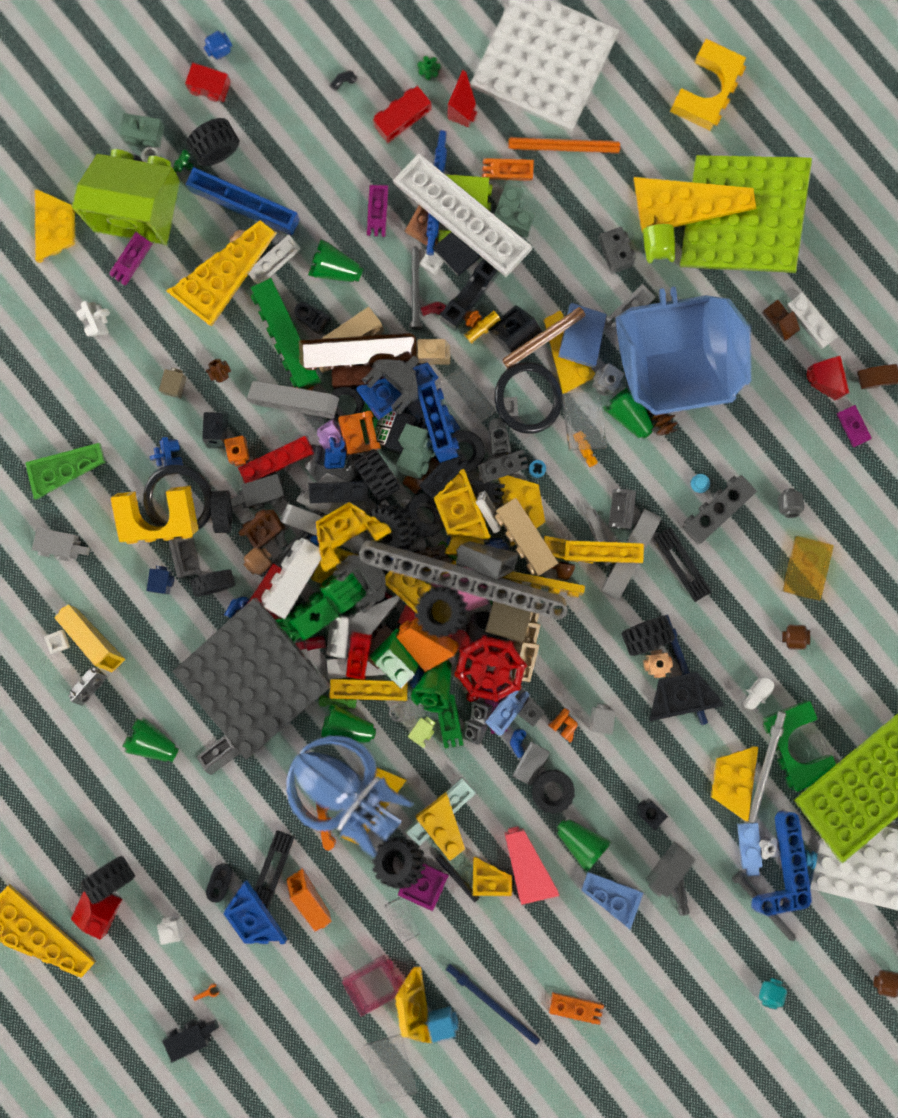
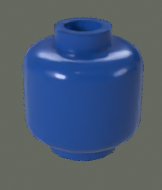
[203,31,233,60]

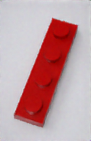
[238,436,314,483]

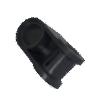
[294,302,332,335]

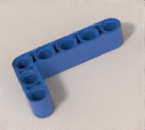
[751,810,812,916]

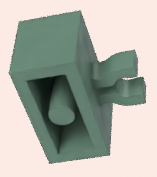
[119,113,164,148]

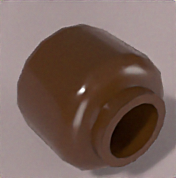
[782,624,810,650]
[873,970,898,998]

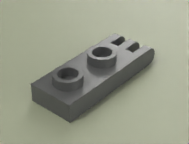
[477,450,529,483]

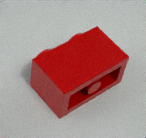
[185,63,231,102]

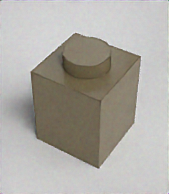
[159,368,187,399]

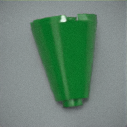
[603,388,653,439]
[410,659,452,712]
[321,704,376,743]
[557,819,612,872]

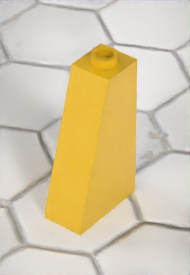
[54,604,126,673]

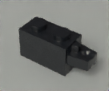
[162,1019,219,1063]

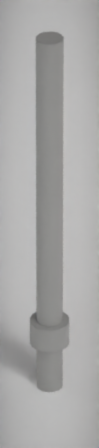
[748,711,786,823]

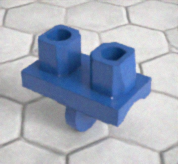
[149,437,183,467]

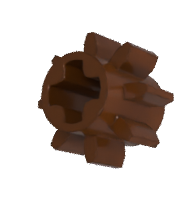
[206,359,231,383]

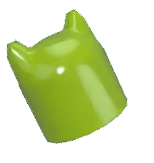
[643,224,675,263]

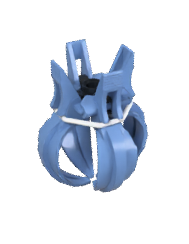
[287,736,414,857]

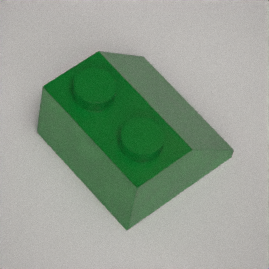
[369,629,419,688]

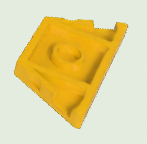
[35,190,75,263]
[434,469,490,539]
[498,475,545,546]
[711,746,758,821]
[395,967,432,1043]

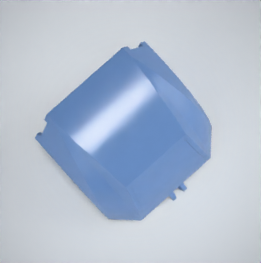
[616,287,751,415]

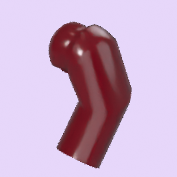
[420,301,446,317]

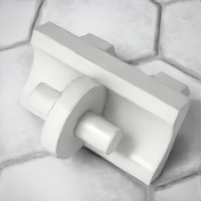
[76,301,110,337]

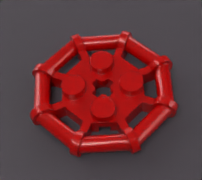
[454,635,527,703]

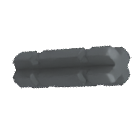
[674,878,690,916]

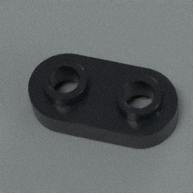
[206,863,233,903]

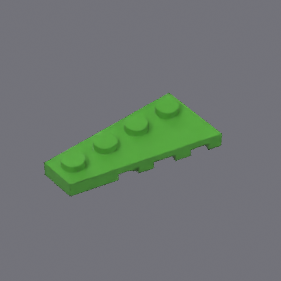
[25,443,105,500]

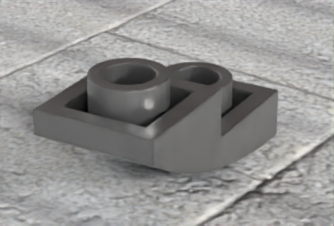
[463,700,492,745]

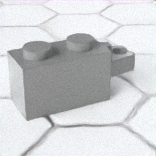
[32,527,90,561]

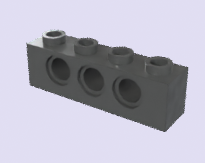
[682,475,757,545]

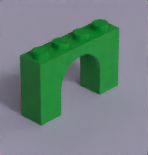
[762,700,836,792]

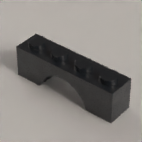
[440,258,500,331]

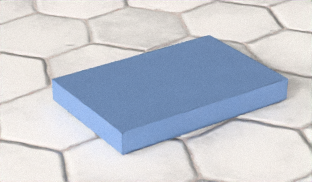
[558,303,607,368]

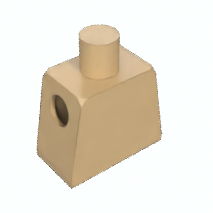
[416,339,450,365]

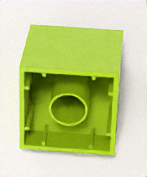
[72,149,180,245]

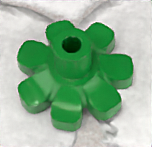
[417,56,441,81]
[173,149,194,172]

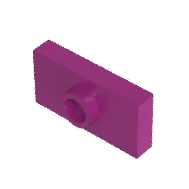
[837,405,872,448]

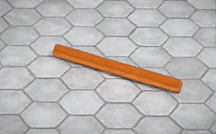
[508,137,620,153]

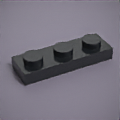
[309,481,368,504]

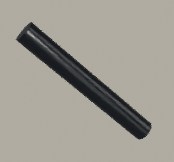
[435,854,480,903]

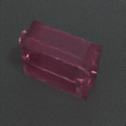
[342,955,403,1017]

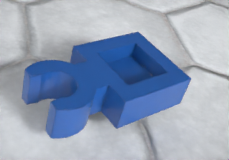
[324,437,346,469]

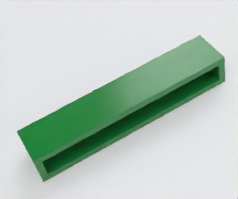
[250,278,321,390]

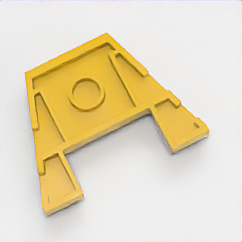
[316,502,391,572]

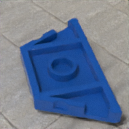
[223,880,288,944]

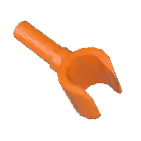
[193,983,219,1001]

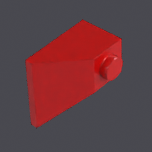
[448,70,478,128]
[807,355,849,401]
[71,891,123,940]

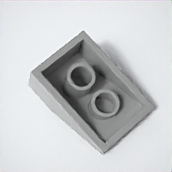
[348,596,402,635]

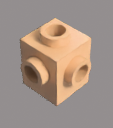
[643,650,673,678]

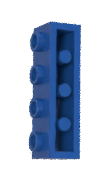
[417,380,459,462]

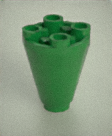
[308,239,363,282]
[122,717,179,762]

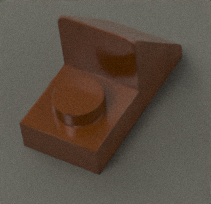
[762,300,800,342]

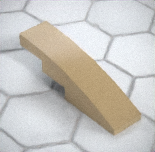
[512,602,541,682]

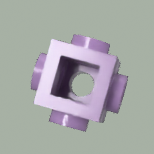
[317,419,342,449]

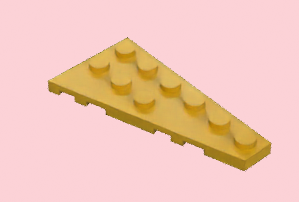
[166,220,277,326]

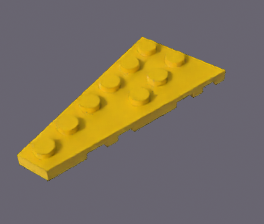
[634,177,757,234]
[0,884,96,978]

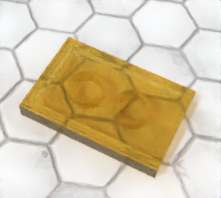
[782,536,834,601]

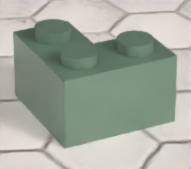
[494,184,535,238]
[396,424,435,480]

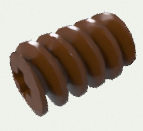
[648,410,679,436]

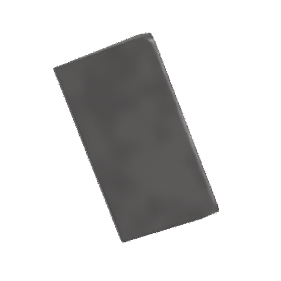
[197,736,240,775]

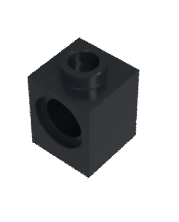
[636,798,668,830]

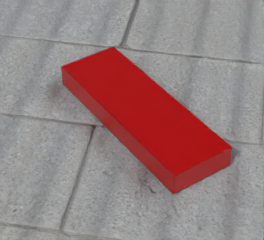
[346,631,372,680]

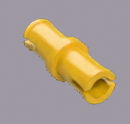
[464,310,501,344]

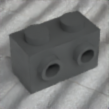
[598,226,636,274]

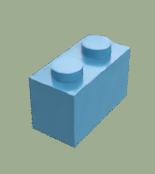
[427,1006,458,1043]

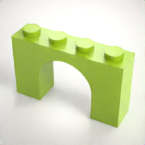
[438,174,492,243]

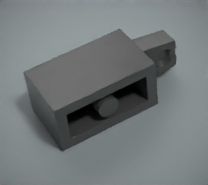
[230,474,286,510]

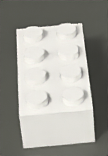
[261,538,321,619]

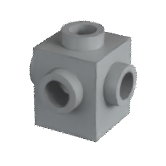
[592,364,625,396]

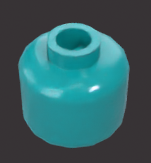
[758,978,787,1010]

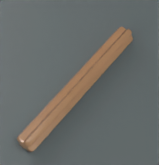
[502,307,585,368]

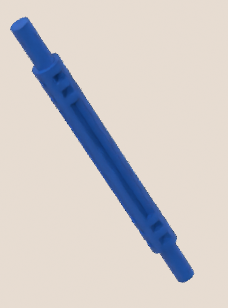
[426,130,447,256]

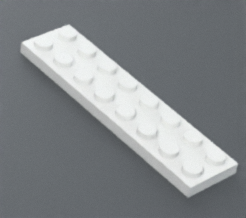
[393,154,532,277]

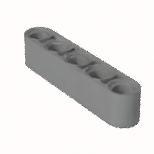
[247,381,339,418]
[281,503,370,554]
[601,508,662,600]

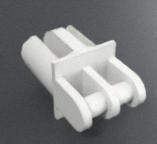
[743,678,775,710]

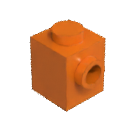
[224,436,250,466]

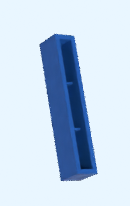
[186,167,300,236]

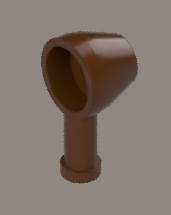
[551,562,575,580]

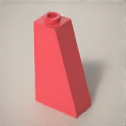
[504,826,559,905]

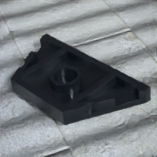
[649,671,724,721]

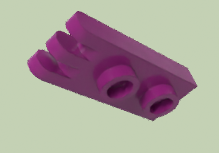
[367,185,389,237]
[109,232,153,286]

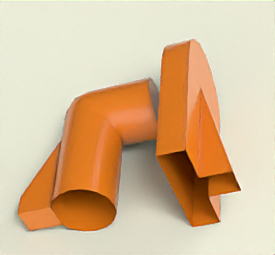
[548,708,578,743]

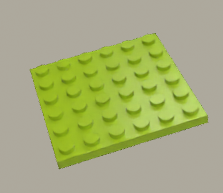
[680,155,812,273]

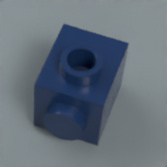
[146,565,175,594]

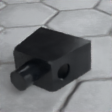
[202,412,228,449]

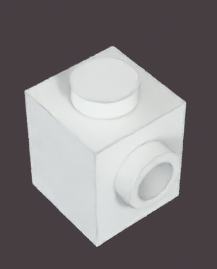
[157,916,185,945]

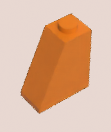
[396,618,459,672]
[286,868,332,932]

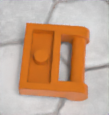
[338,411,381,455]

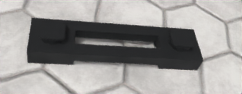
[654,527,712,602]
[254,830,295,910]

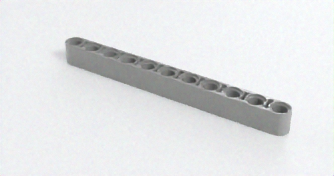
[360,540,567,619]

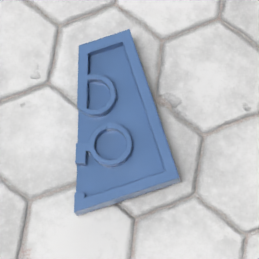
[581,871,643,930]

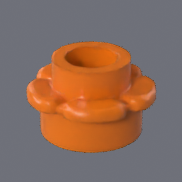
[465,310,482,328]

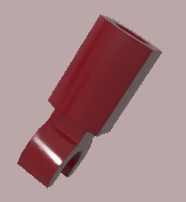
[295,635,327,651]

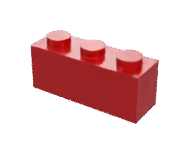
[373,85,432,144]

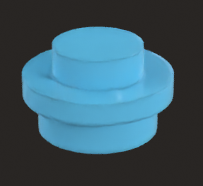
[691,474,710,493]

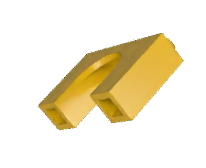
[670,39,747,131]
[110,486,198,544]

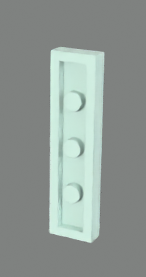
[405,778,476,846]

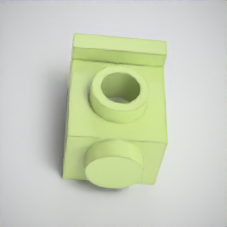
[408,716,436,748]

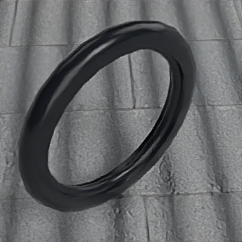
[494,362,563,434]
[143,465,212,530]

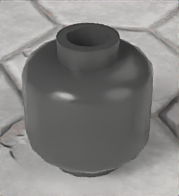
[778,488,804,518]

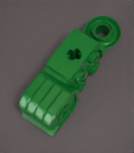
[275,573,367,643]

